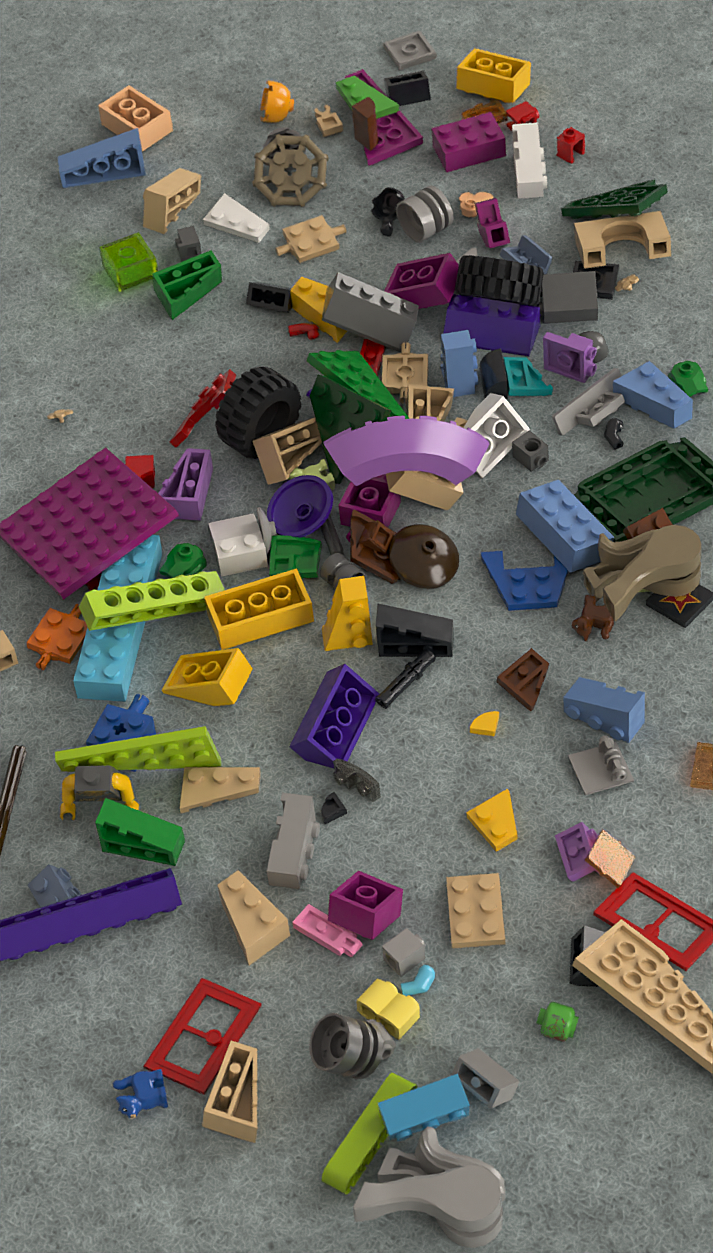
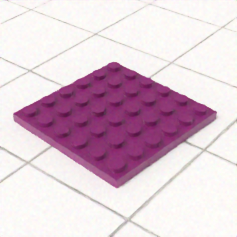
[0,447,179,600]

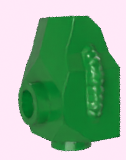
[668,360,708,397]
[159,543,207,578]

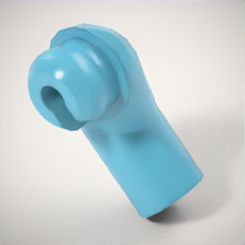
[401,965,435,996]

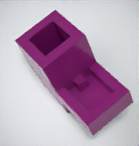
[475,198,510,248]

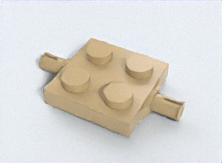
[275,215,347,263]
[382,342,428,404]

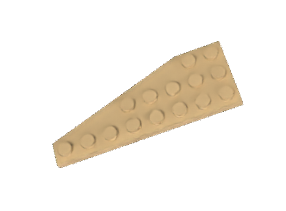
[572,919,713,1074]

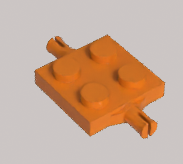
[27,604,87,670]

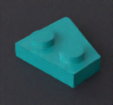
[503,357,553,396]

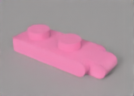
[292,904,363,957]

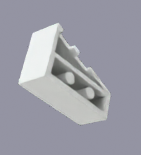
[512,123,547,199]

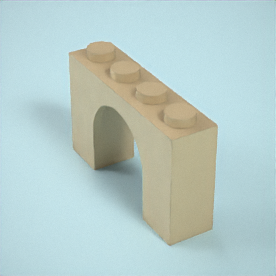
[574,211,671,268]

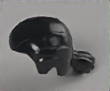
[371,187,405,237]

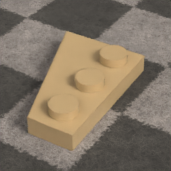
[180,767,261,813]

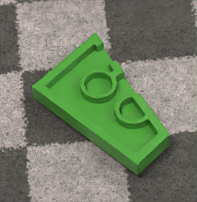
[336,76,399,119]

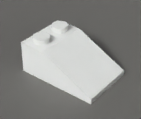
[464,393,530,478]
[208,513,268,577]

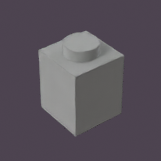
[382,928,425,977]

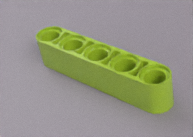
[321,1073,418,1195]

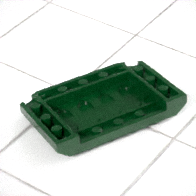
[574,437,713,542]

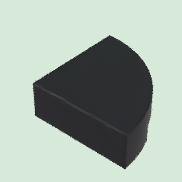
[321,792,347,824]

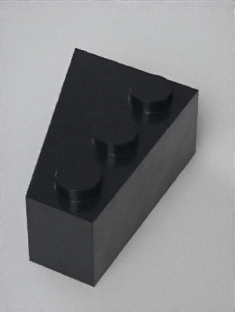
[376,603,454,657]

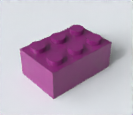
[431,112,506,173]
[384,253,459,309]

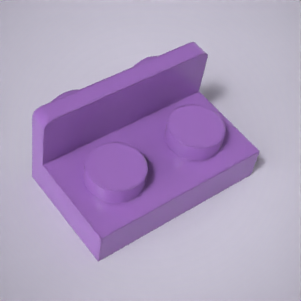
[555,822,606,882]

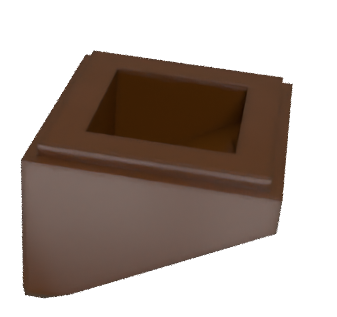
[359,520,394,554]

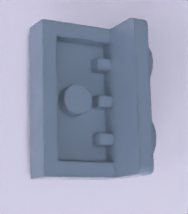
[499,235,552,274]
[27,864,82,908]

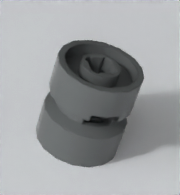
[320,553,366,589]

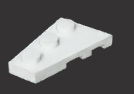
[203,193,270,243]

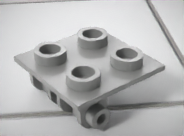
[568,735,634,796]

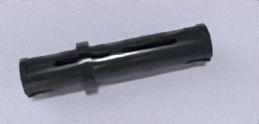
[375,649,436,709]

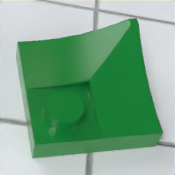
[269,535,322,579]

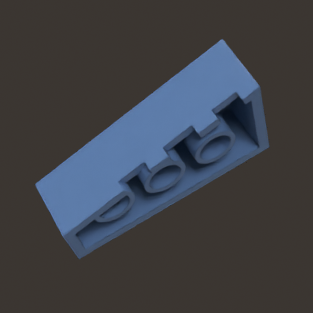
[58,128,146,188]

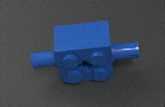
[86,694,156,772]

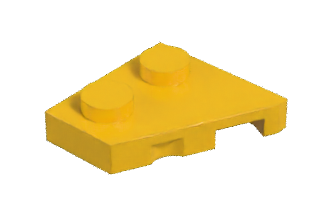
[466,789,518,852]

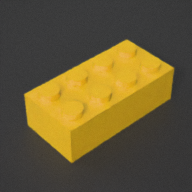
[204,568,314,650]

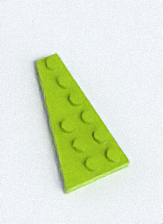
[55,726,221,772]

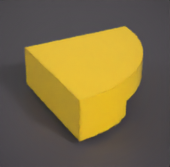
[470,711,499,736]

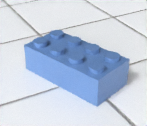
[516,480,614,573]

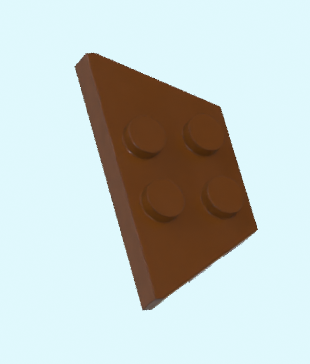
[350,509,401,584]

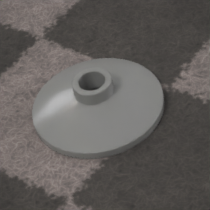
[257,507,276,554]

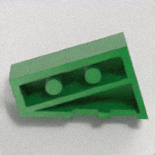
[95,798,185,866]

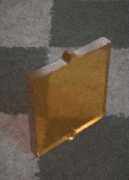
[585,829,635,888]

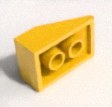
[162,648,253,706]

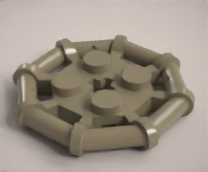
[252,134,329,207]

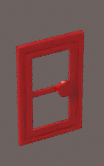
[593,872,713,971]
[143,978,262,1095]

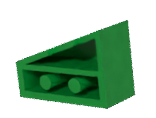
[152,250,222,320]

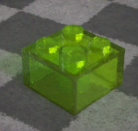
[99,232,158,292]

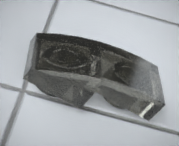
[333,758,381,803]

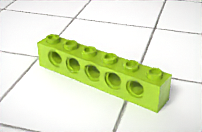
[79,571,225,631]

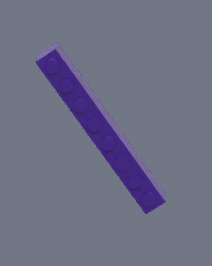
[0,868,182,961]

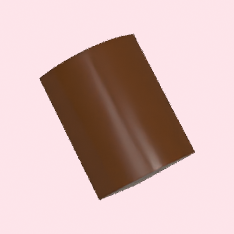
[352,97,378,151]

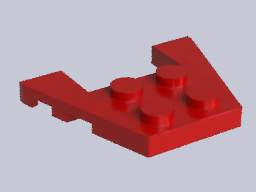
[169,369,236,448]

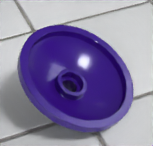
[267,475,333,538]

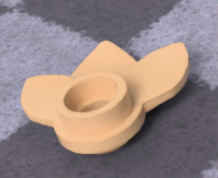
[459,192,493,217]

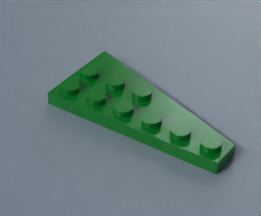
[306,350,410,419]

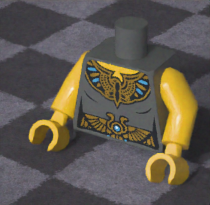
[60,766,139,820]

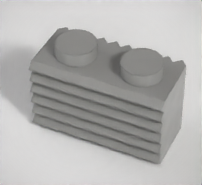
[451,1048,519,1108]

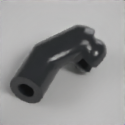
[604,418,624,450]

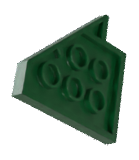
[561,179,668,219]
[309,374,391,484]

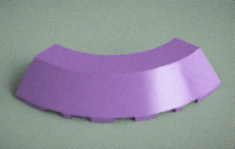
[324,416,489,486]

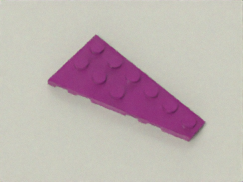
[345,69,423,166]

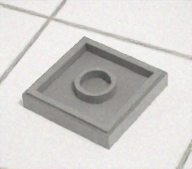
[383,31,437,70]

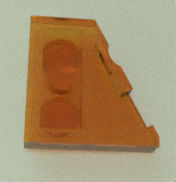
[461,98,508,125]

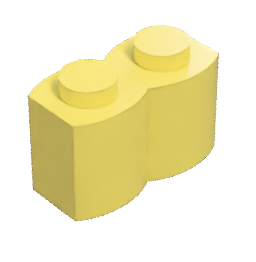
[356,979,420,1040]

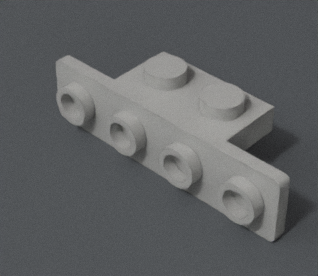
[552,368,625,435]

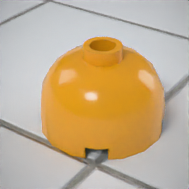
[261,80,294,123]

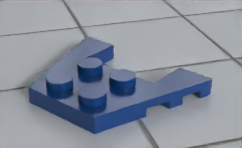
[481,551,569,611]

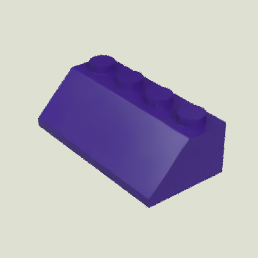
[443,294,540,356]
[289,664,379,771]

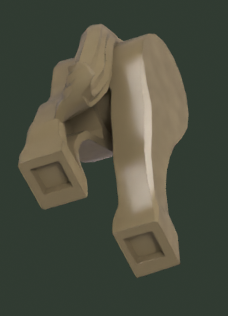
[583,525,701,621]

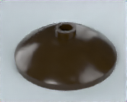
[388,524,459,589]

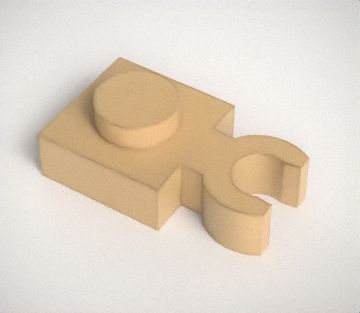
[315,105,343,137]

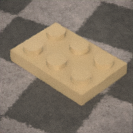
[446,873,505,948]

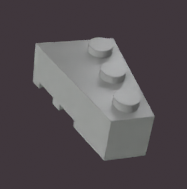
[267,792,320,889]

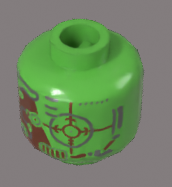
[536,1002,579,1042]

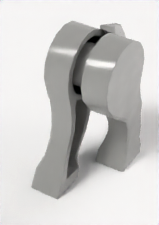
[353,1126,506,1248]

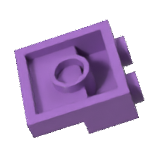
[543,332,597,383]

